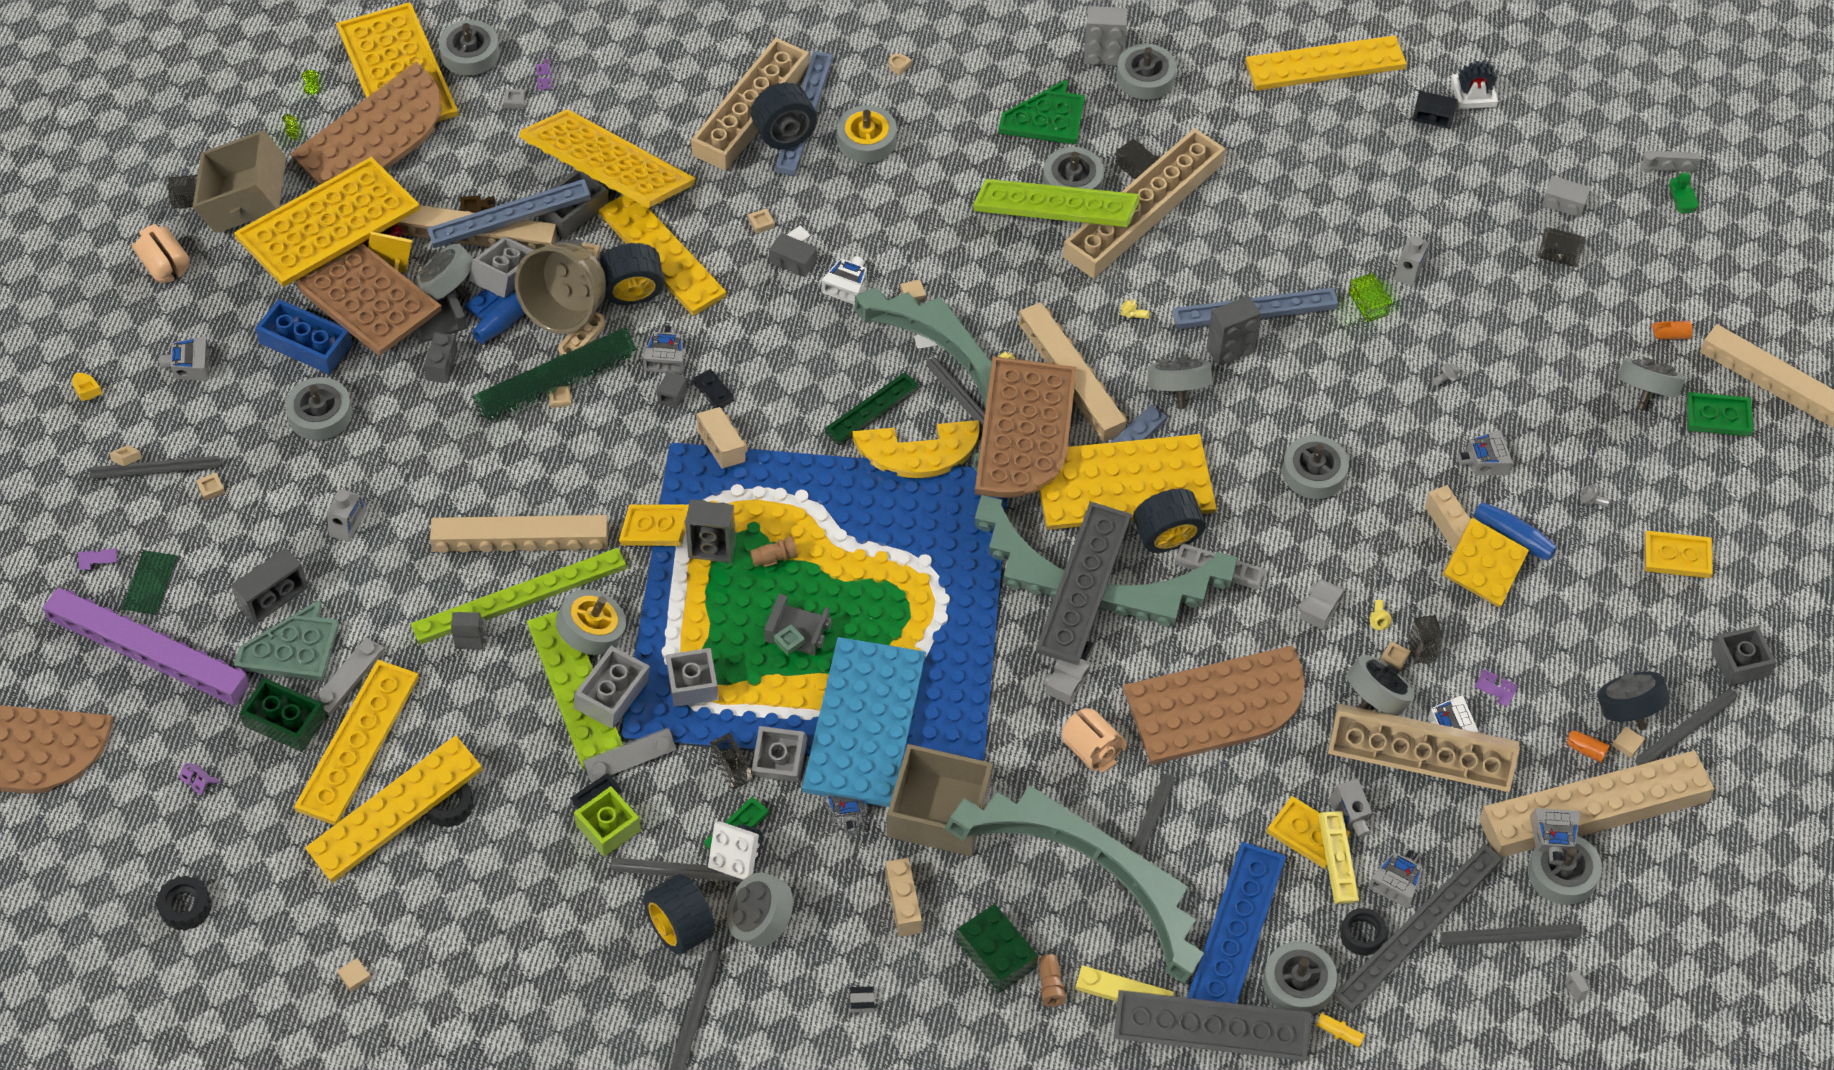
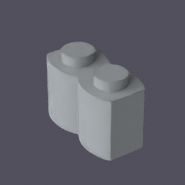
[1298,579,1344,630]
[1044,659,1091,705]

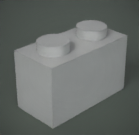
[1542,176,1591,218]

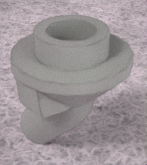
[1432,362,1460,386]
[1580,484,1611,508]

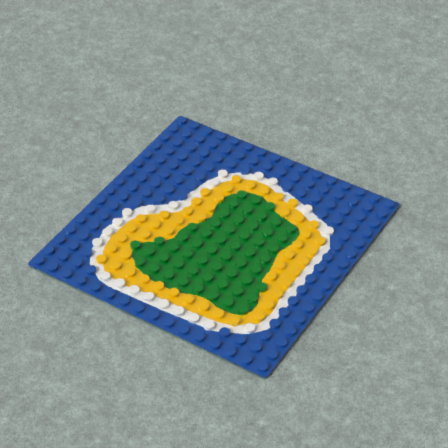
[622,443,1007,761]

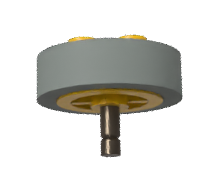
[837,105,897,163]
[556,589,626,655]

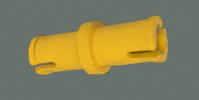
[1315,1013,1365,1048]

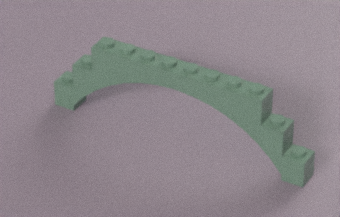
[854,287,992,472]
[975,495,1237,626]
[944,785,1204,984]

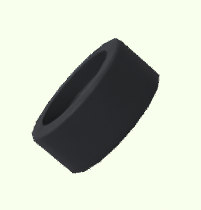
[1340,908,1387,956]

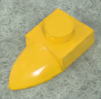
[72,372,102,401]

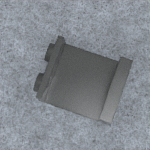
[411,290,467,344]
[764,594,832,656]

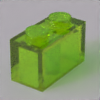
[1348,273,1392,322]

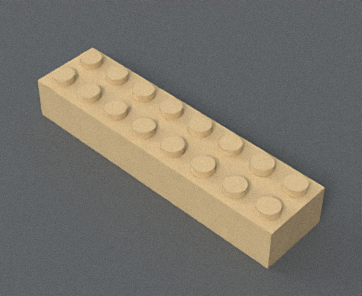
[691,37,809,171]
[1328,703,1520,792]

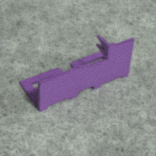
[536,53,552,90]
[78,548,119,570]
[1474,669,1518,707]
[179,763,221,795]

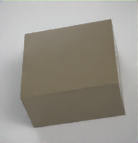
[193,130,286,233]
[887,744,993,857]

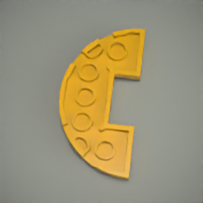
[852,420,979,478]

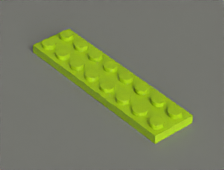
[973,179,1140,227]
[527,611,623,770]

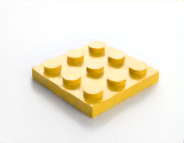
[1442,518,1529,607]

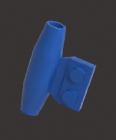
[464,289,525,344]
[1473,502,1557,561]

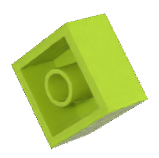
[574,786,641,857]

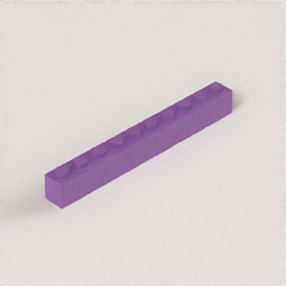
[43,588,250,706]

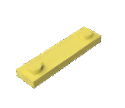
[1318,811,1359,904]
[1075,965,1174,1002]

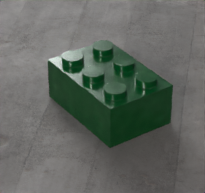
[239,678,326,752]
[956,904,1038,993]

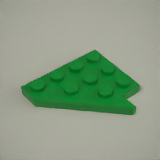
[998,80,1085,145]

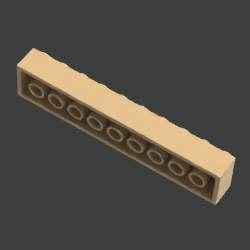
[1063,128,1225,279]
[1479,750,1714,857]

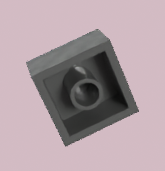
[1711,626,1776,686]

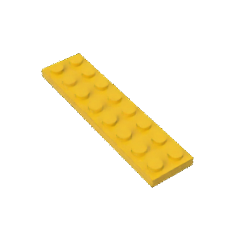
[1245,35,1407,91]
[599,195,727,316]
[294,660,419,825]
[305,735,483,883]

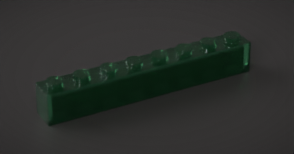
[471,327,637,421]

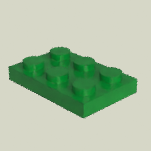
[1686,392,1753,436]

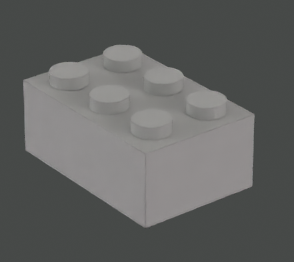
[1084,6,1127,66]
[469,236,533,297]
[574,646,650,729]

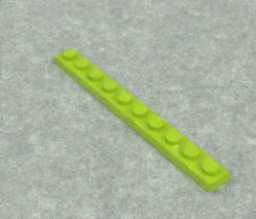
[411,548,627,645]

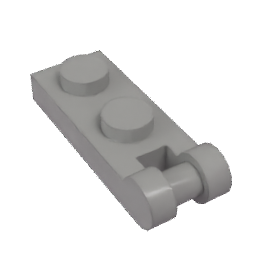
[1640,151,1700,173]

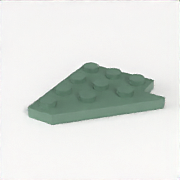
[234,601,339,681]

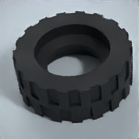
[425,783,474,828]
[156,875,212,931]

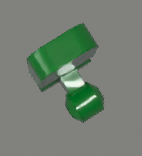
[1668,172,1698,214]

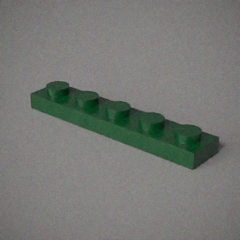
[825,372,919,446]

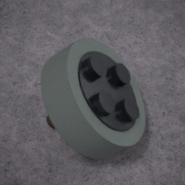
[1347,655,1414,716]

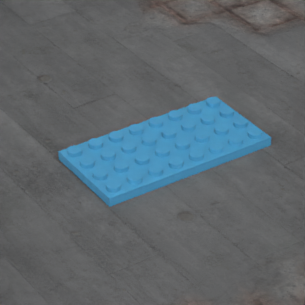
[802,637,926,807]

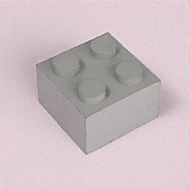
[666,648,718,707]
[752,726,808,782]

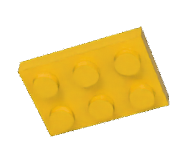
[619,505,689,546]
[1644,530,1713,578]
[1266,796,1351,869]

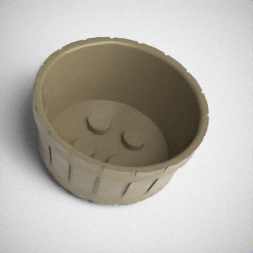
[515,243,606,334]

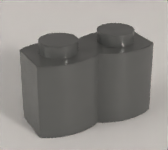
[451,612,488,649]

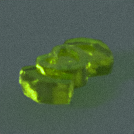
[301,70,320,95]
[282,113,301,140]

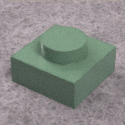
[774,624,805,655]

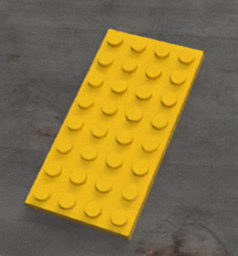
[336,2,459,122]
[519,109,696,208]
[234,157,420,287]
[1039,434,1217,530]

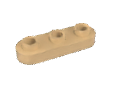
[558,312,605,361]

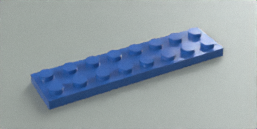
[1187,841,1286,1003]

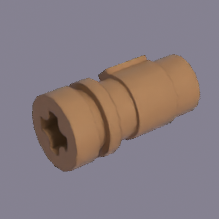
[750,536,798,567]
[1039,954,1066,1007]

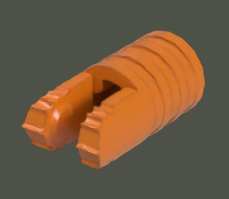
[1651,321,1692,340]
[1567,730,1610,763]

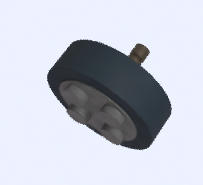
[1597,671,1670,730]

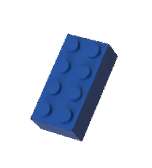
[255,299,353,375]

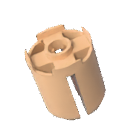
[132,224,190,283]
[1062,708,1127,773]

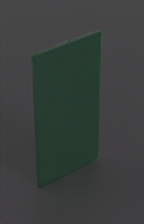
[121,550,177,615]

